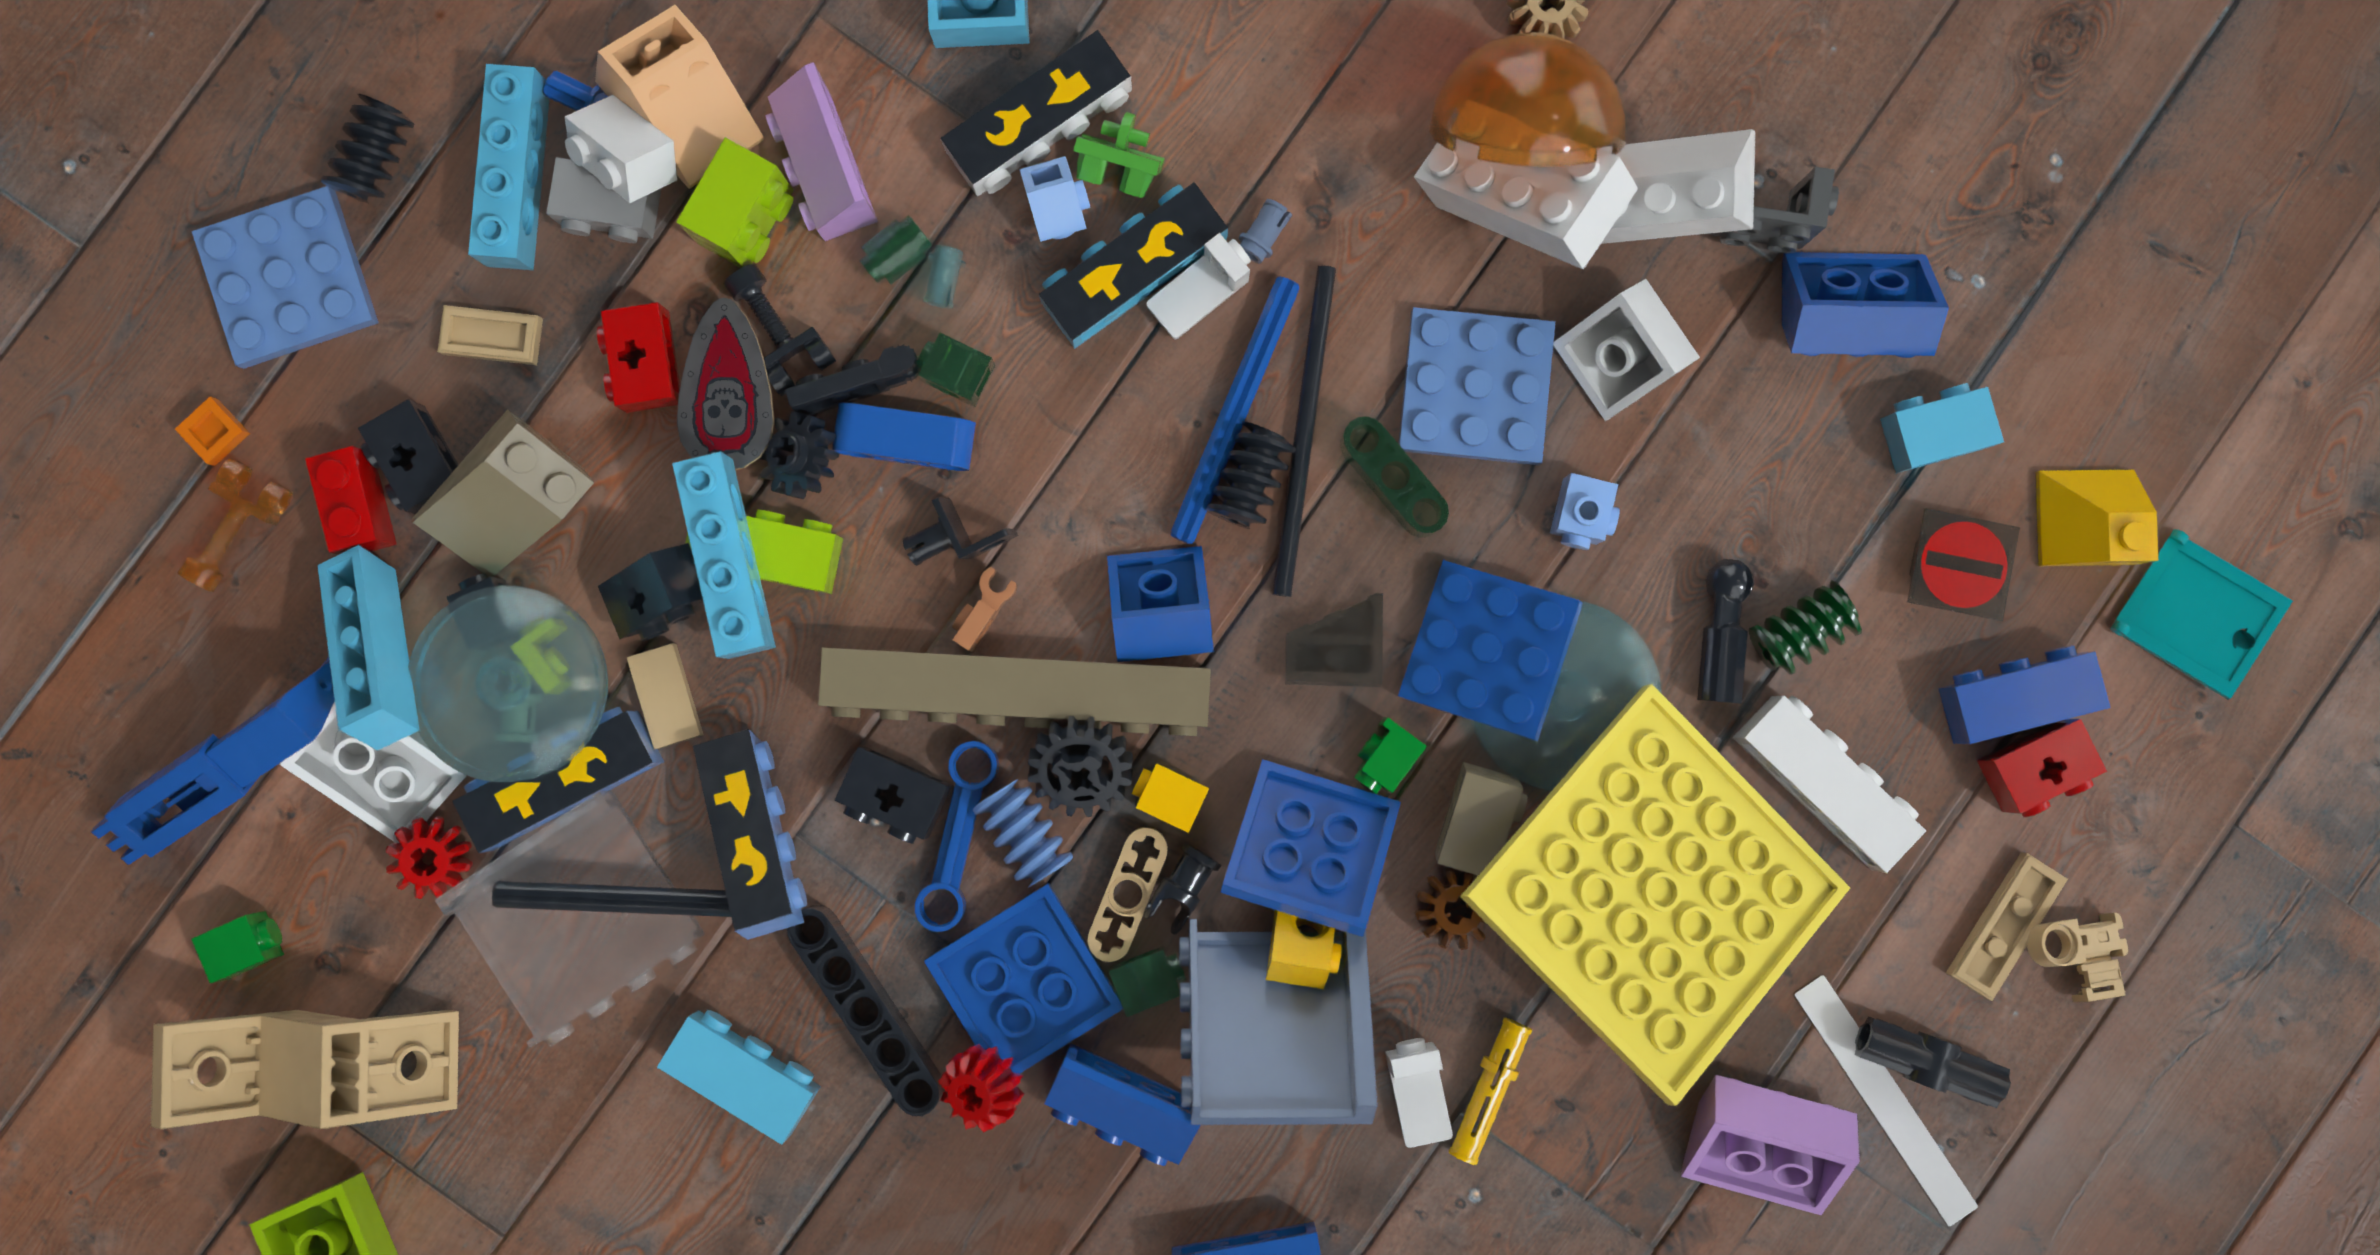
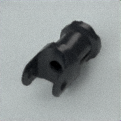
[1144,842,1222,935]

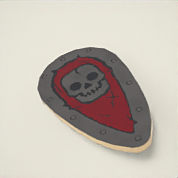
[677,298,774,470]

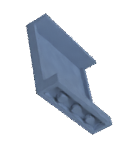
[1179,919,1377,1125]

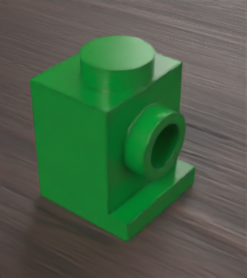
[1354,717,1427,794]

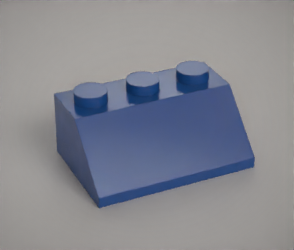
[1782,252,1949,358]
[1044,1043,1200,1166]

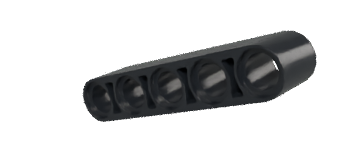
[787,905,944,1116]

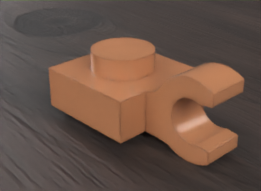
[952,567,1018,652]

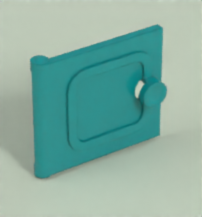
[2110,529,2293,700]

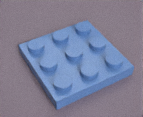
[192,186,379,369]
[1398,307,1555,465]

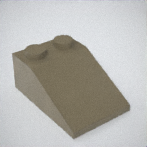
[411,409,594,577]

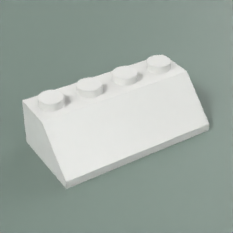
[1599,129,1755,244]

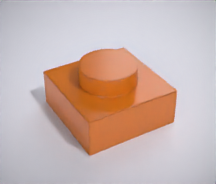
[175,396,250,466]

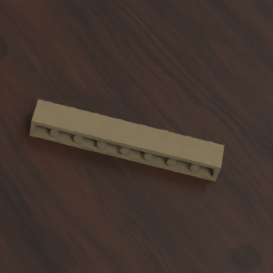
[818,647,1211,736]

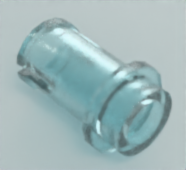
[923,245,966,309]

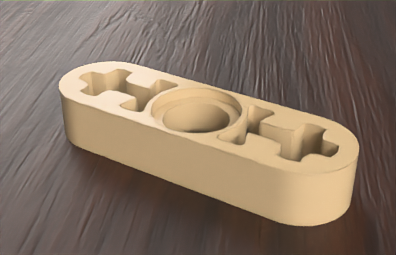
[1088,827,1168,962]

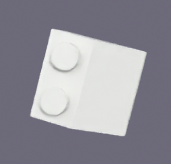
[1553,279,1700,421]

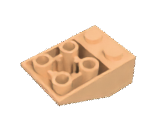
[595,5,764,189]

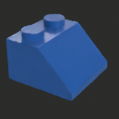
[1107,546,1214,662]

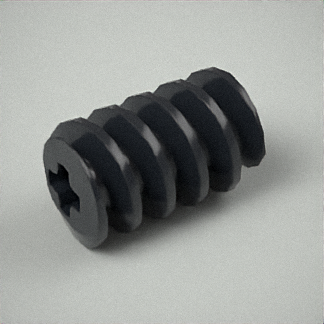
[320,94,415,203]
[1205,421,1296,529]

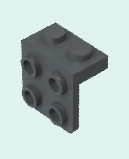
[1709,167,1839,253]

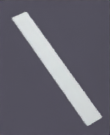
[1795,975,1978,1226]

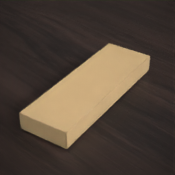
[1946,852,2068,1001]

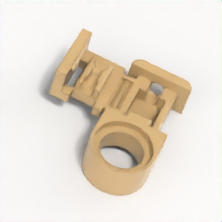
[2027,913,2128,1002]

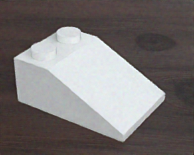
[280,702,466,843]

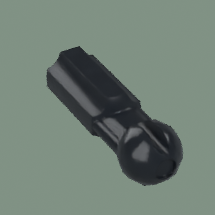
[1697,559,1754,704]

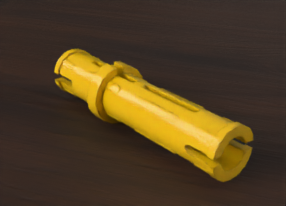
[1449,1017,1533,1165]

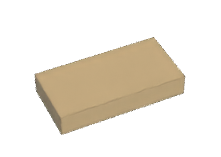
[437,305,543,365]
[626,643,704,749]

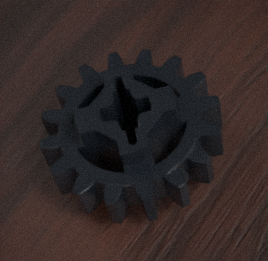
[1028,716,1133,817]

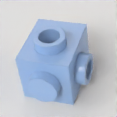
[1019,156,1090,242]
[1550,473,1620,550]

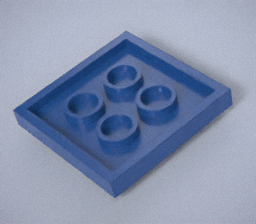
[1398,560,1583,742]
[1220,759,1401,937]
[924,883,1125,1074]

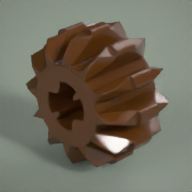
[1414,867,1489,950]

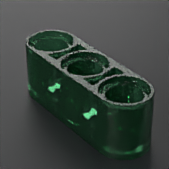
[1340,416,1449,538]

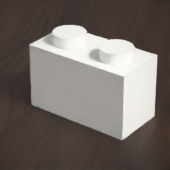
[565,95,677,203]

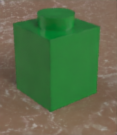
[191,911,284,984]

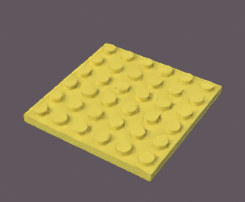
[1460,684,1850,1106]

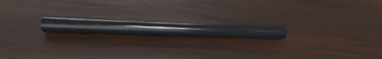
[1272,265,1336,597]

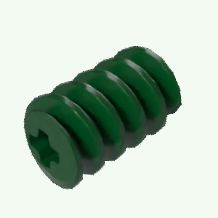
[1749,580,1862,675]

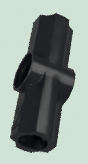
[1855,1016,2011,1108]

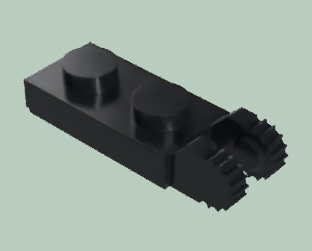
[785,344,922,416]

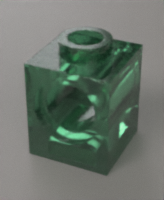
[917,333,996,408]
[1109,945,1187,1017]

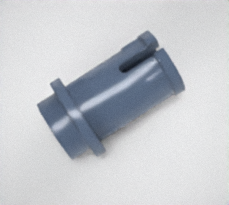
[1238,199,1292,264]

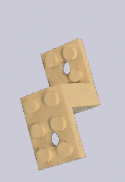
[151,1010,459,1129]

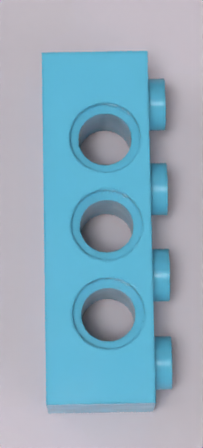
[468,64,550,270]
[672,452,776,659]

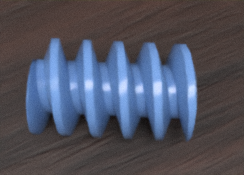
[973,779,1073,888]

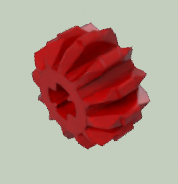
[385,816,473,899]
[938,1044,1025,1133]

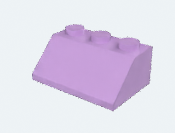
[766,62,878,241]
[1681,1075,1859,1215]

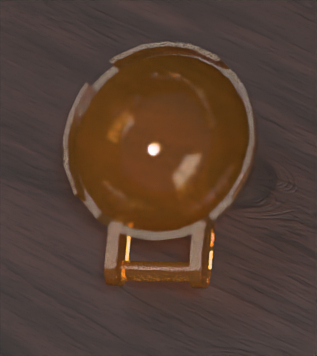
[1429,32,1626,167]

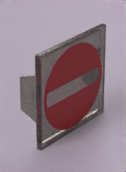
[1907,508,2020,621]

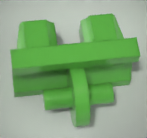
[1073,112,1165,198]

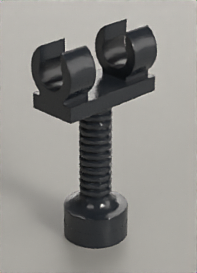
[723,263,836,397]

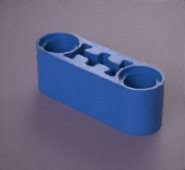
[832,403,976,471]

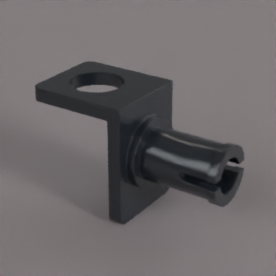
[903,497,1018,566]

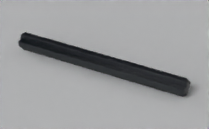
[492,881,731,917]

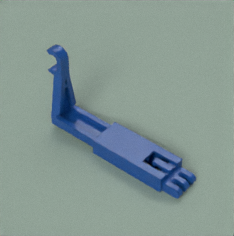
[91,657,335,865]

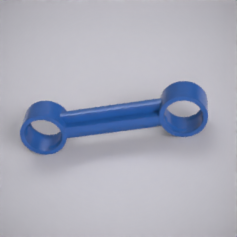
[915,741,999,932]

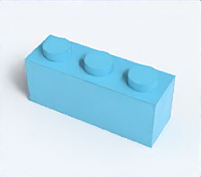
[657,1010,821,1145]

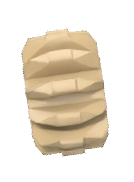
[1507,0,1588,49]

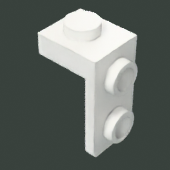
[1147,232,1251,339]
[1385,1038,1453,1148]

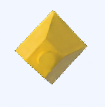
[2036,470,2158,566]

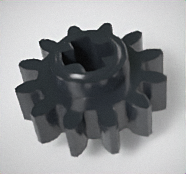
[759,411,839,499]

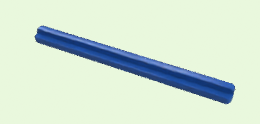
[1171,277,1299,544]

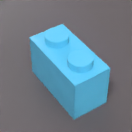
[1880,383,2004,473]

